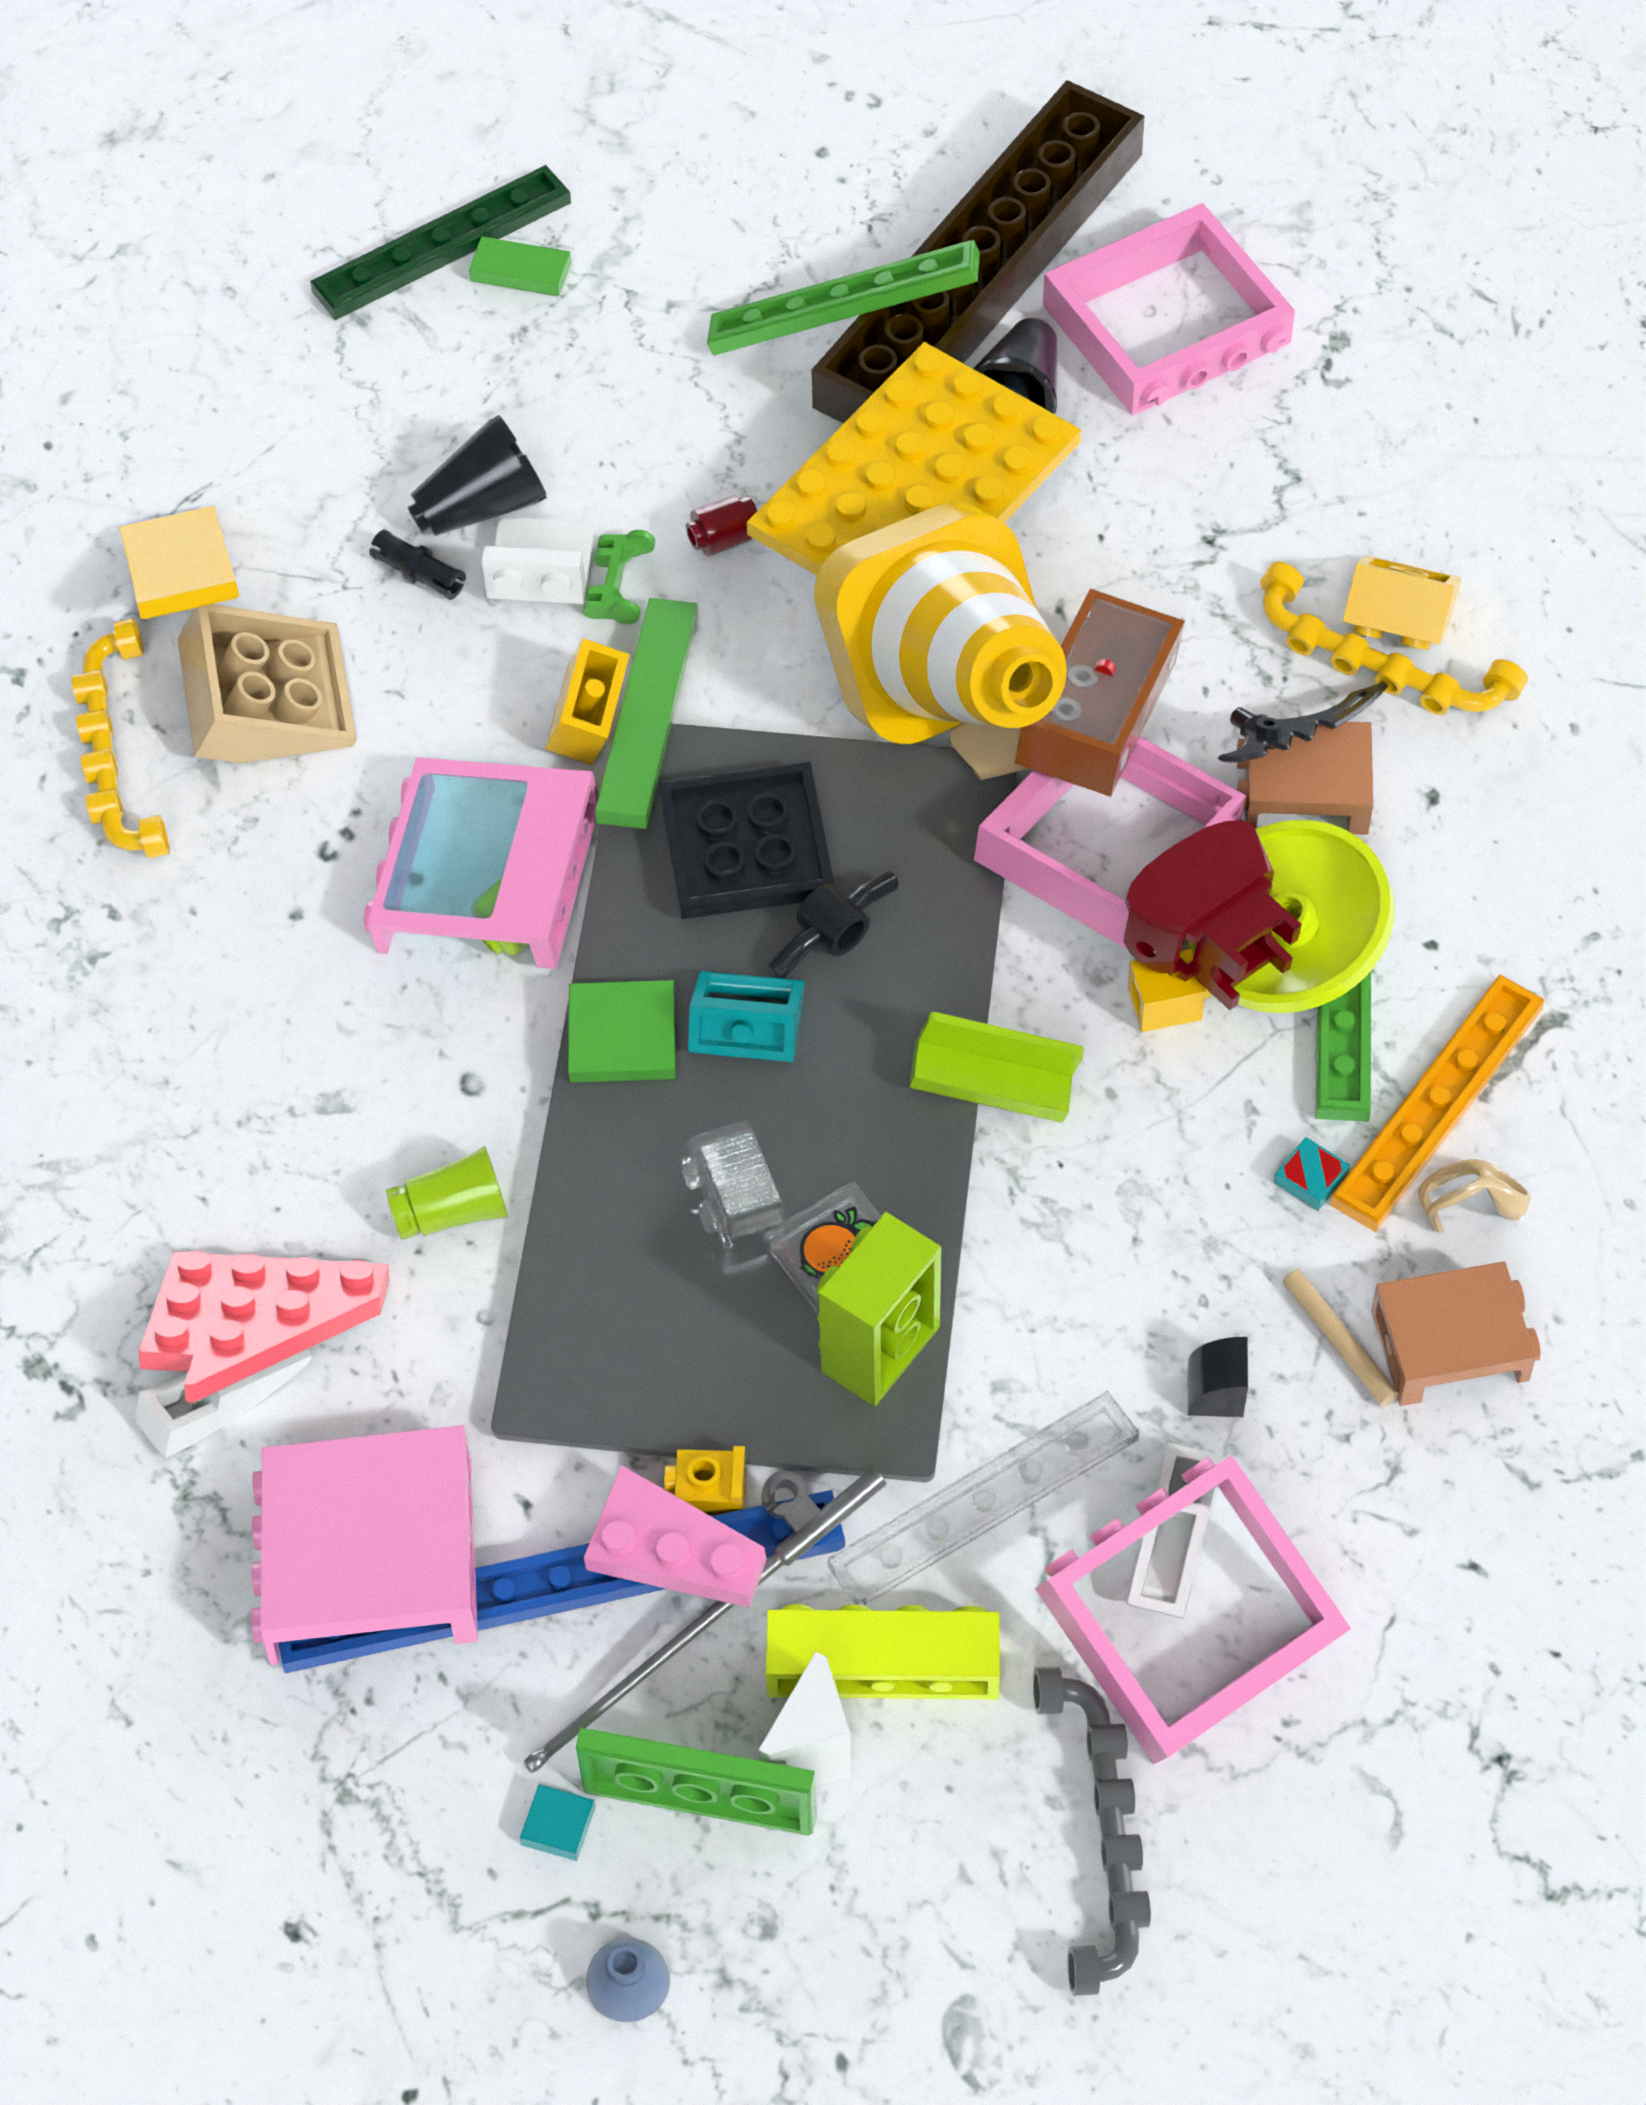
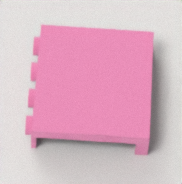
[251,1425,478,1665]

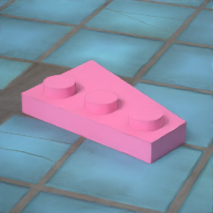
[584,1465,767,1608]

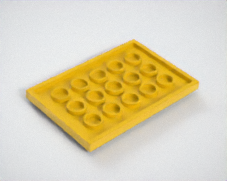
[747,342,1081,575]

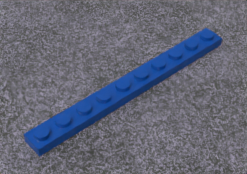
[279,1490,846,1674]

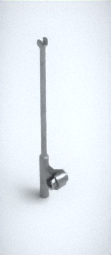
[524,1467,887,1773]

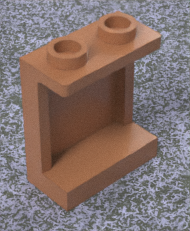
[1236,722,1373,835]
[1371,1261,1541,1406]

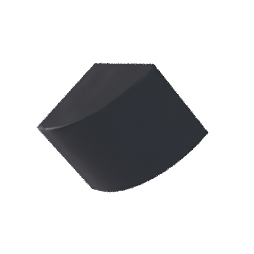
[1187,1337,1248,1417]

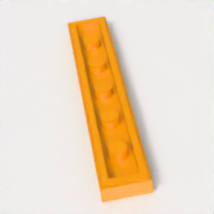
[1330,974,1545,1232]

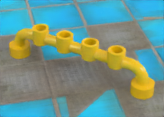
[1260,562,1528,715]
[71,617,170,859]

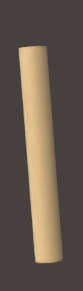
[1282,1269,1399,1407]

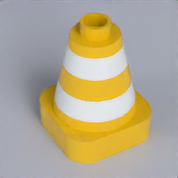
[814,502,1067,744]

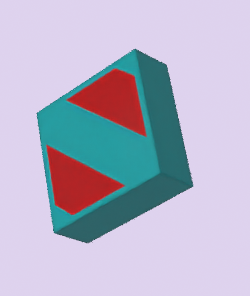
[1274,1137,1350,1211]

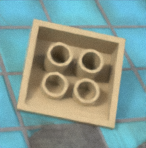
[177,604,357,763]

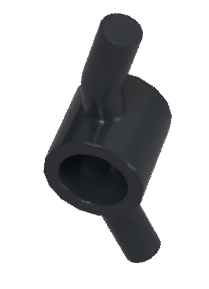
[768,871,899,978]

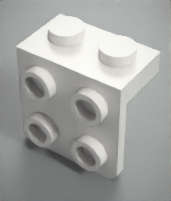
[482,517,595,604]

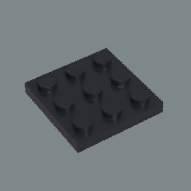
[659,762,835,919]

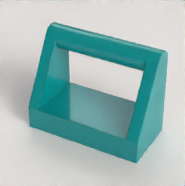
[688,971,805,1062]

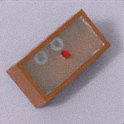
[1015,588,1185,797]

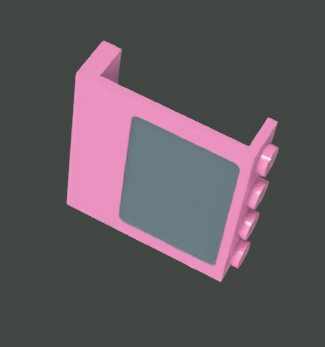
[364,757,599,969]

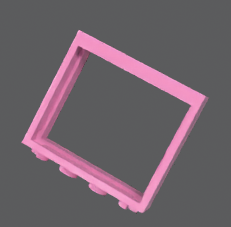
[1043,203,1295,416]
[974,737,1246,950]
[1035,1454,1351,1764]

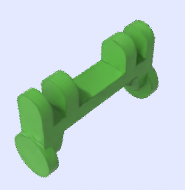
[582,530,656,624]

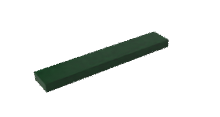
[310,165,571,321]

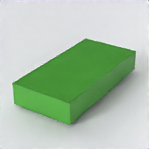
[469,237,571,296]

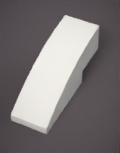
[134,1349,313,1459]
[1127,1442,1224,1619]

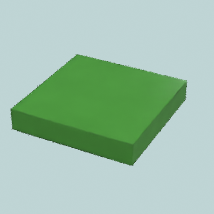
[568,980,676,1083]

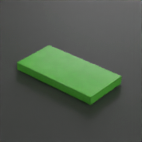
[576,1727,817,1836]

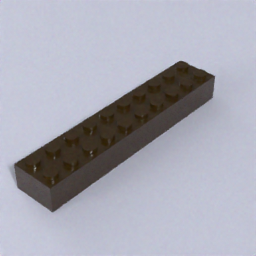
[811,80,1145,424]

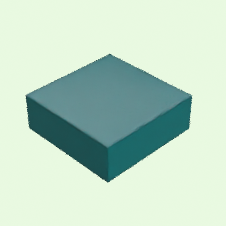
[520,1784,596,1861]

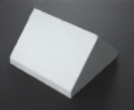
[759,1652,852,1787]

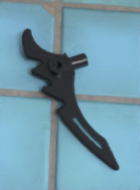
[1217,682,1388,763]

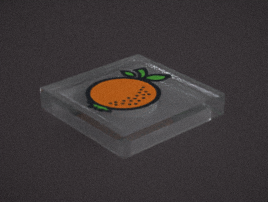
[763,1180,882,1314]

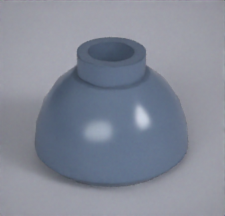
[586,1938,670,2022]

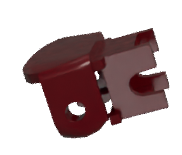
[1123,820,1302,1010]

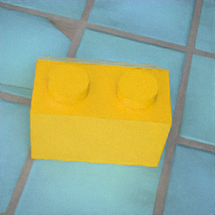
[1342,555,1462,650]

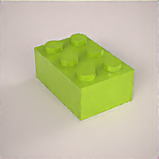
[816,1212,941,1407]

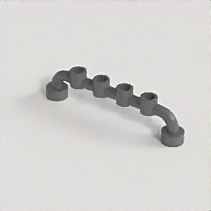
[1033,1666,1151,1996]

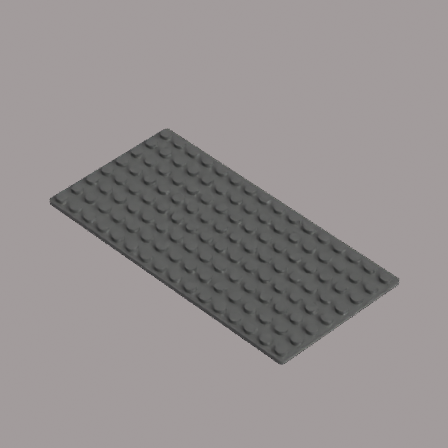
[491,723,1017,1483]

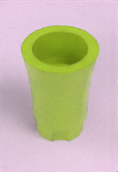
[385,1146,509,1240]

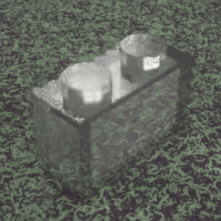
[680,1119,785,1249]

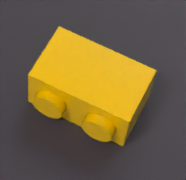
[545,638,630,765]

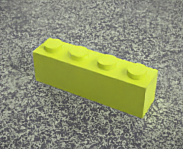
[766,1604,1000,1700]

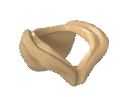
[1419,1159,1531,1233]

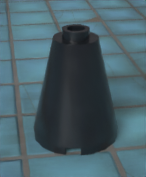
[973,318,1057,414]
[407,415,547,536]

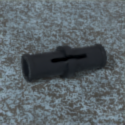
[369,529,466,600]

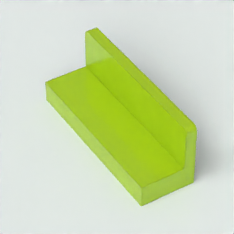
[909,1012,1084,1123]

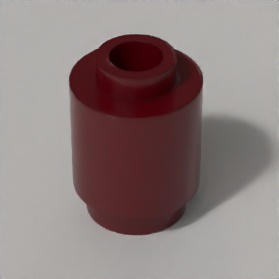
[686,495,758,556]

